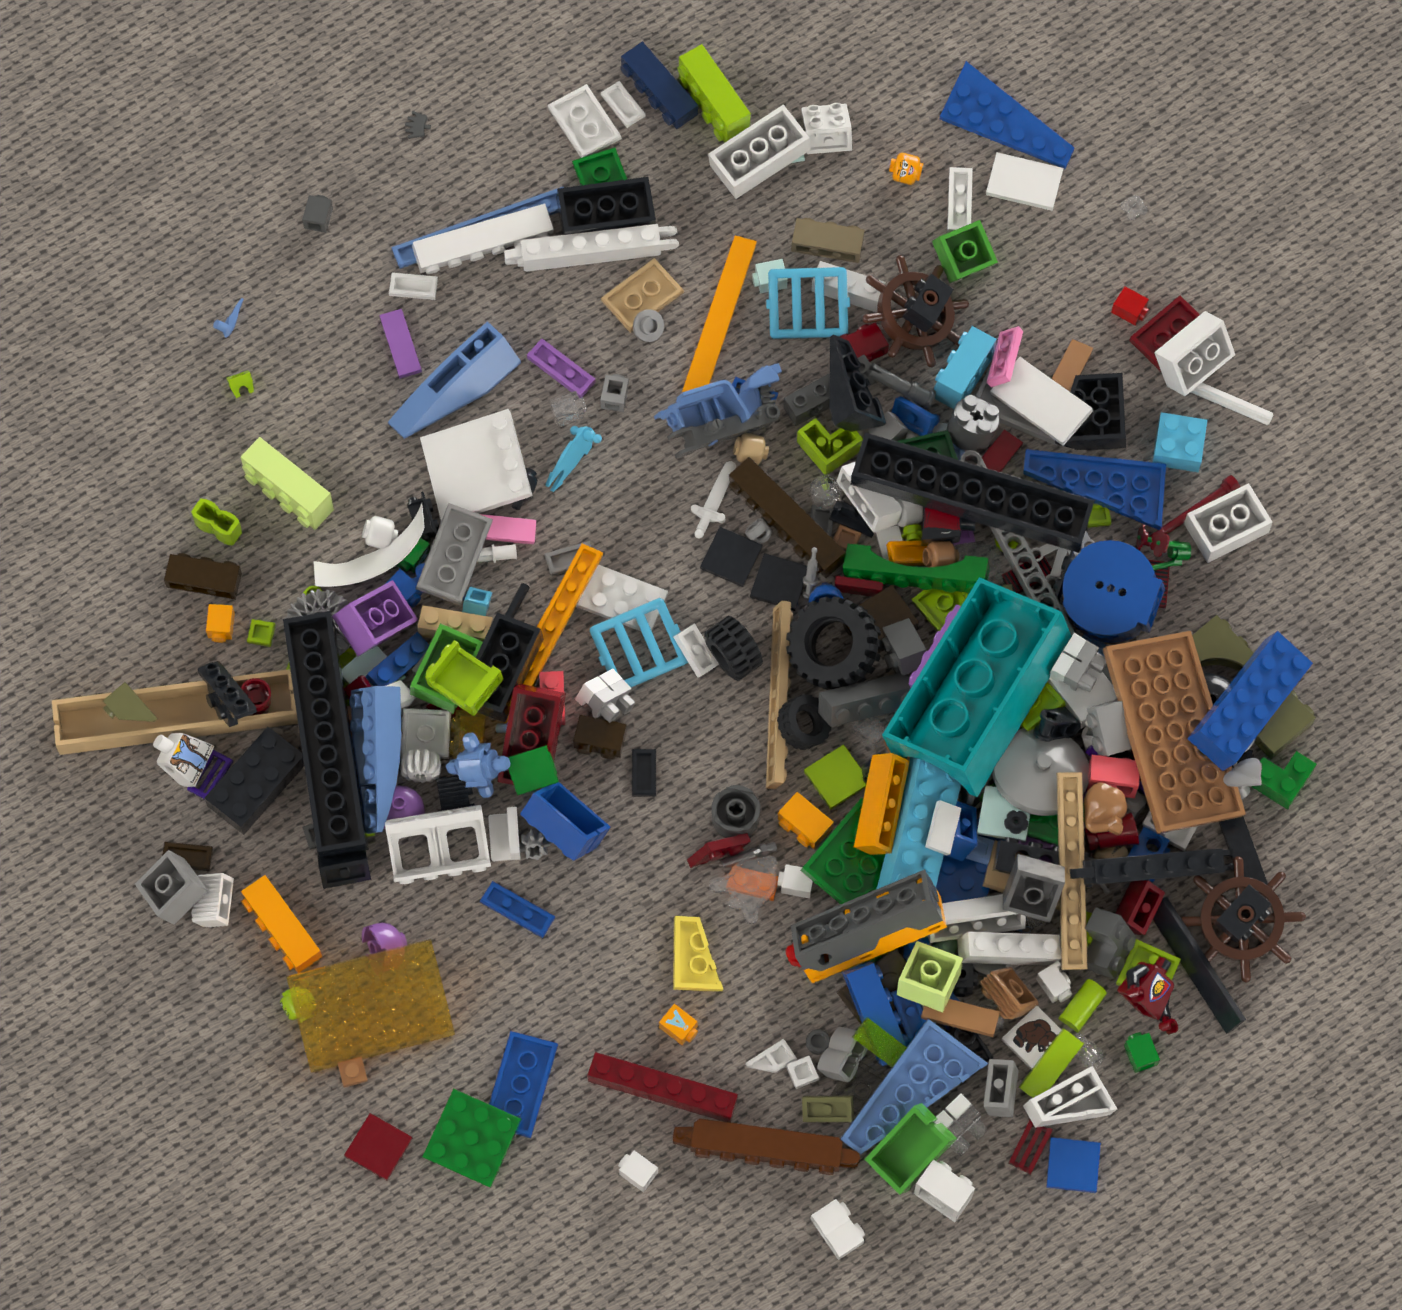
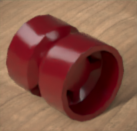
[241,678,271,716]

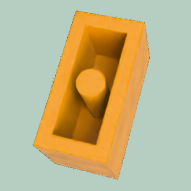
[778,792,834,849]

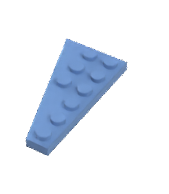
[840,1019,988,1155]

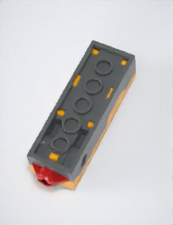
[785,869,947,983]

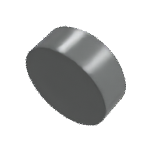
[806,1029,830,1055]

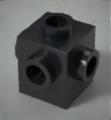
[952,963,978,997]

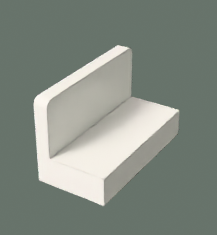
[488,807,520,862]

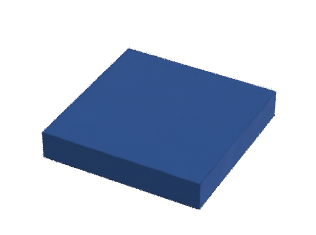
[1046,1137,1101,1193]

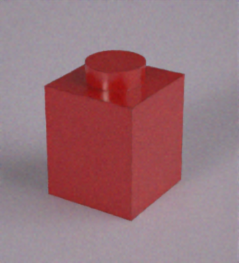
[1111,286,1150,326]

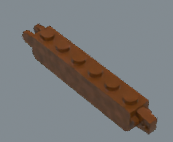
[673,1118,861,1175]

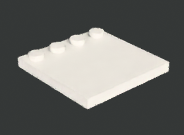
[420,409,532,521]

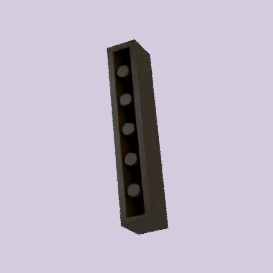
[729,457,846,578]

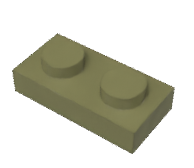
[802,1096,854,1122]

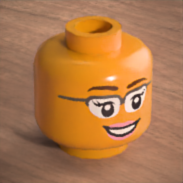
[889,152,923,185]

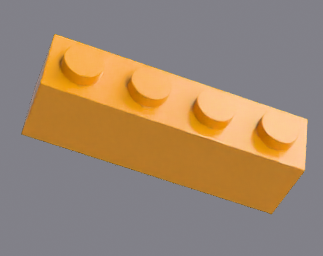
[854,753,909,855]
[241,875,322,973]

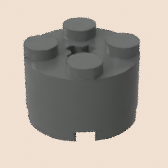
[947,395,999,451]
[712,785,760,838]

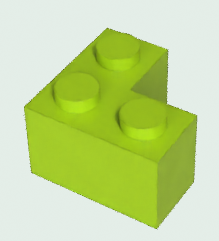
[797,418,863,476]

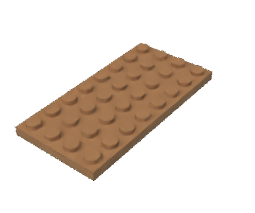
[1102,631,1246,834]

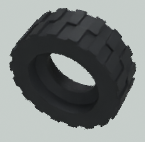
[777,694,832,750]

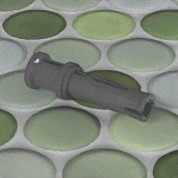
[866,363,935,410]

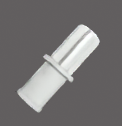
[477,544,517,563]

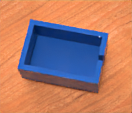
[520,782,611,861]

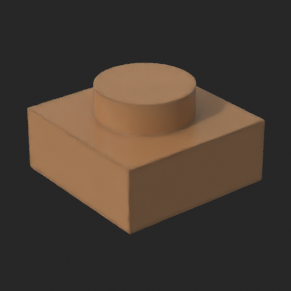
[338,1056,368,1088]

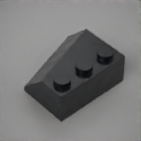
[1055,373,1126,450]

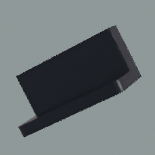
[317,851,371,889]

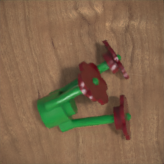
[1136,524,1191,570]

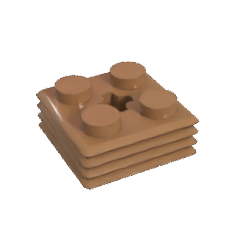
[980,967,1039,1019]

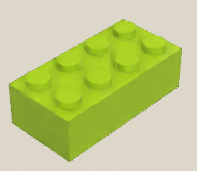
[677,44,751,143]

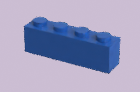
[842,961,910,1066]

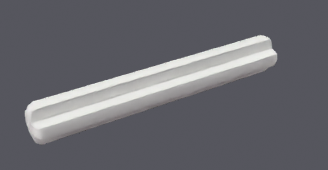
[1191,383,1273,425]

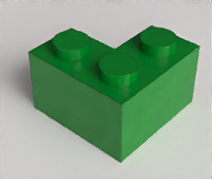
[1251,751,1317,810]

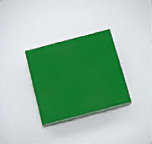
[508,745,559,796]

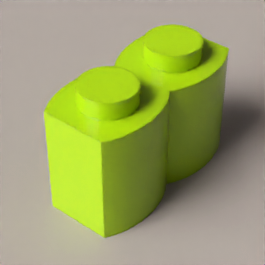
[191,498,242,546]

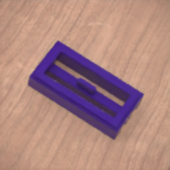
[187,749,233,800]

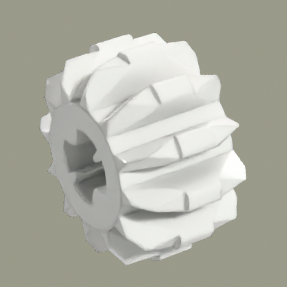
[400,748,441,783]

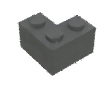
[881,618,927,675]
[1085,908,1137,979]

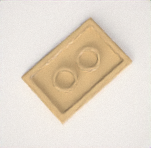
[601,258,684,333]

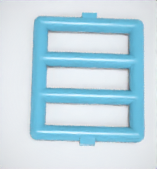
[766,267,850,339]
[590,598,688,687]

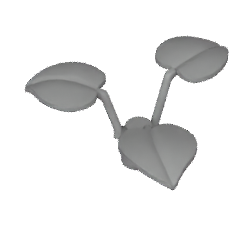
[1223,739,1262,799]

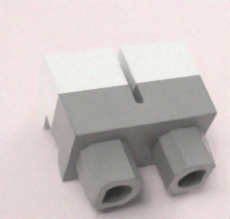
[1050,633,1107,692]
[575,669,635,723]

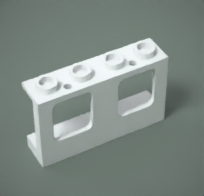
[385,805,491,884]

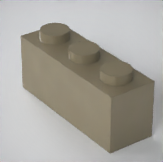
[791,218,865,263]

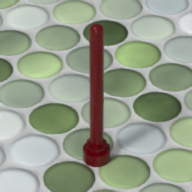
[1146,475,1240,546]

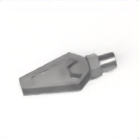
[721,842,777,868]

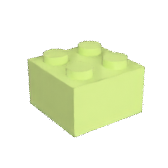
[897,941,963,1012]

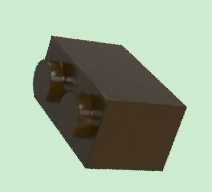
[573,715,627,760]

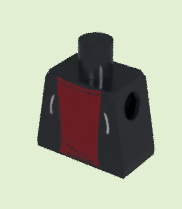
[921,507,975,546]

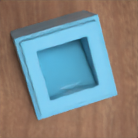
[462,587,493,616]

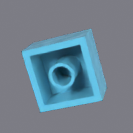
[1152,412,1207,472]

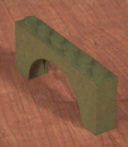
[1192,615,1316,760]

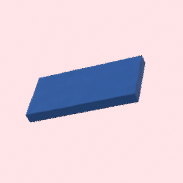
[489,1031,558,1138]

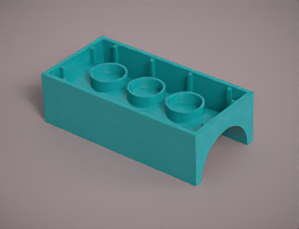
[882,577,1072,797]

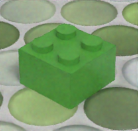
[932,220,998,283]

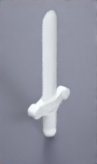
[691,461,736,539]

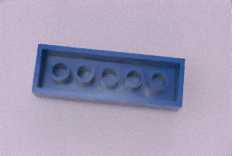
[1187,631,1313,771]

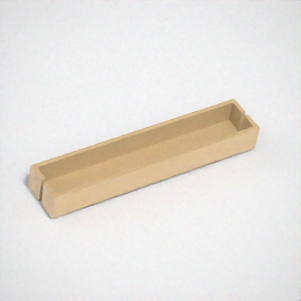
[52,669,298,755]

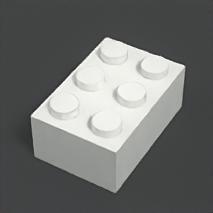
[1154,311,1235,396]
[1184,483,1273,563]

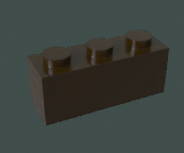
[164,553,242,600]

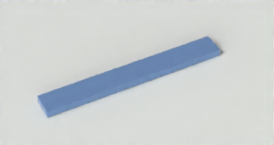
[391,187,564,269]

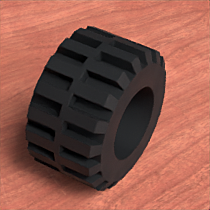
[704,615,763,681]

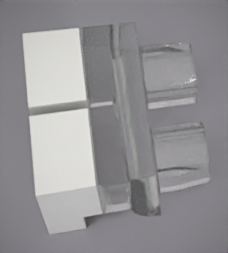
[935,1093,987,1156]

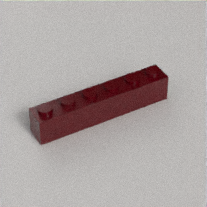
[588,1052,738,1123]

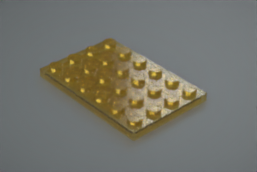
[286,939,455,1073]

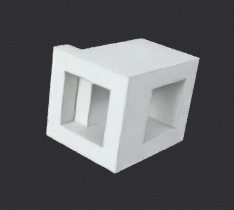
[1036,961,1073,1003]

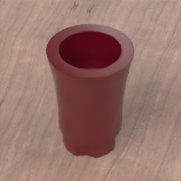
[1084,812,1139,851]

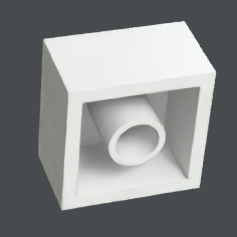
[914,1159,975,1222]

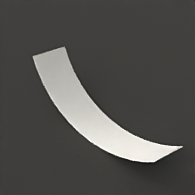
[314,503,425,587]

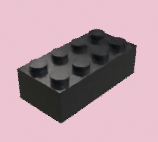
[556,177,656,235]
[476,612,544,723]
[204,726,304,835]

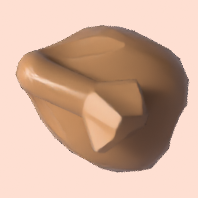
[1083,782,1128,835]

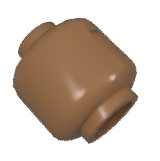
[922,541,960,567]

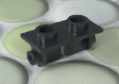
[407,491,439,542]
[829,500,875,538]

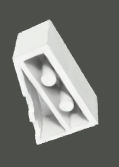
[1023,1066,1117,1128]

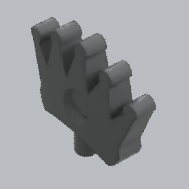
[405,111,431,139]

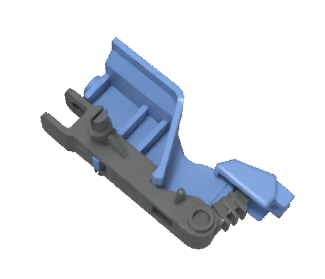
[654,363,782,459]

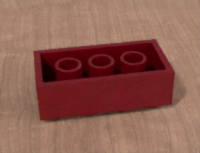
[497,684,566,790]

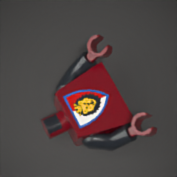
[1117,956,1178,1035]

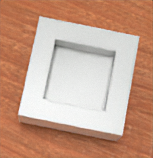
[786,1056,819,1089]

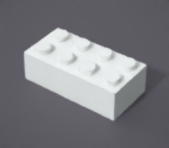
[708,105,811,199]

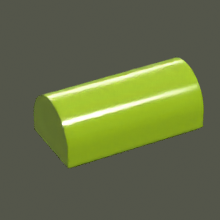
[1058,979,1107,1033]

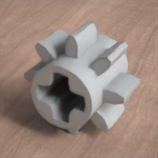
[519,829,550,860]

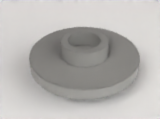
[633,309,664,342]

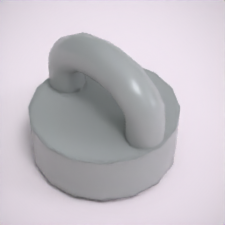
[745,518,772,544]

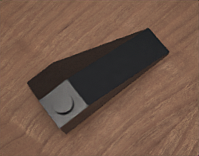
[829,335,886,432]

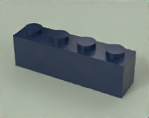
[620,41,698,129]

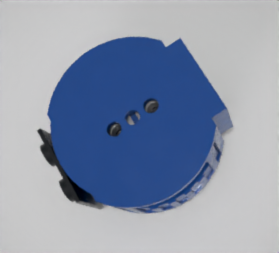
[1053,540,1165,643]

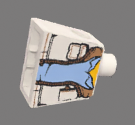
[153,733,214,787]

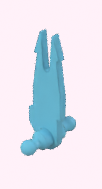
[545,426,602,492]

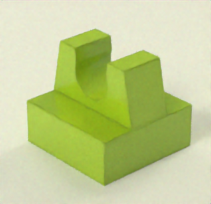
[226,370,254,398]

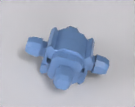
[446,733,511,798]

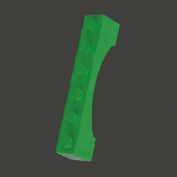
[843,544,990,594]

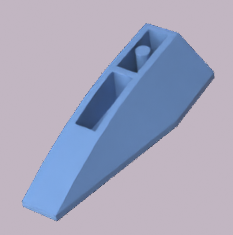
[388,322,521,439]
[349,686,401,834]

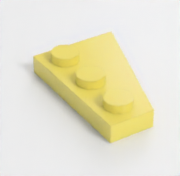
[673,916,723,991]

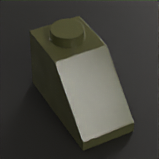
[103,682,157,722]

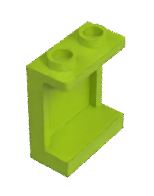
[425,640,503,716]

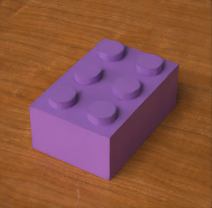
[332,580,418,656]

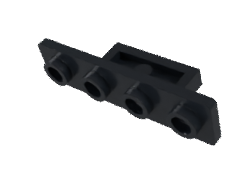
[198,661,257,727]

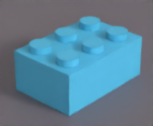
[934,326,997,409]

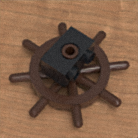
[862,255,969,368]
[1181,856,1306,983]

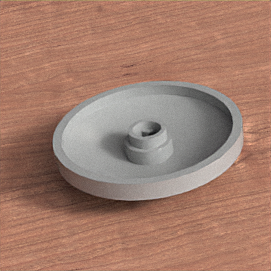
[992,728,1089,816]

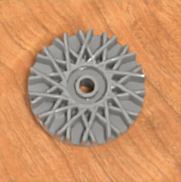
[285,589,351,656]

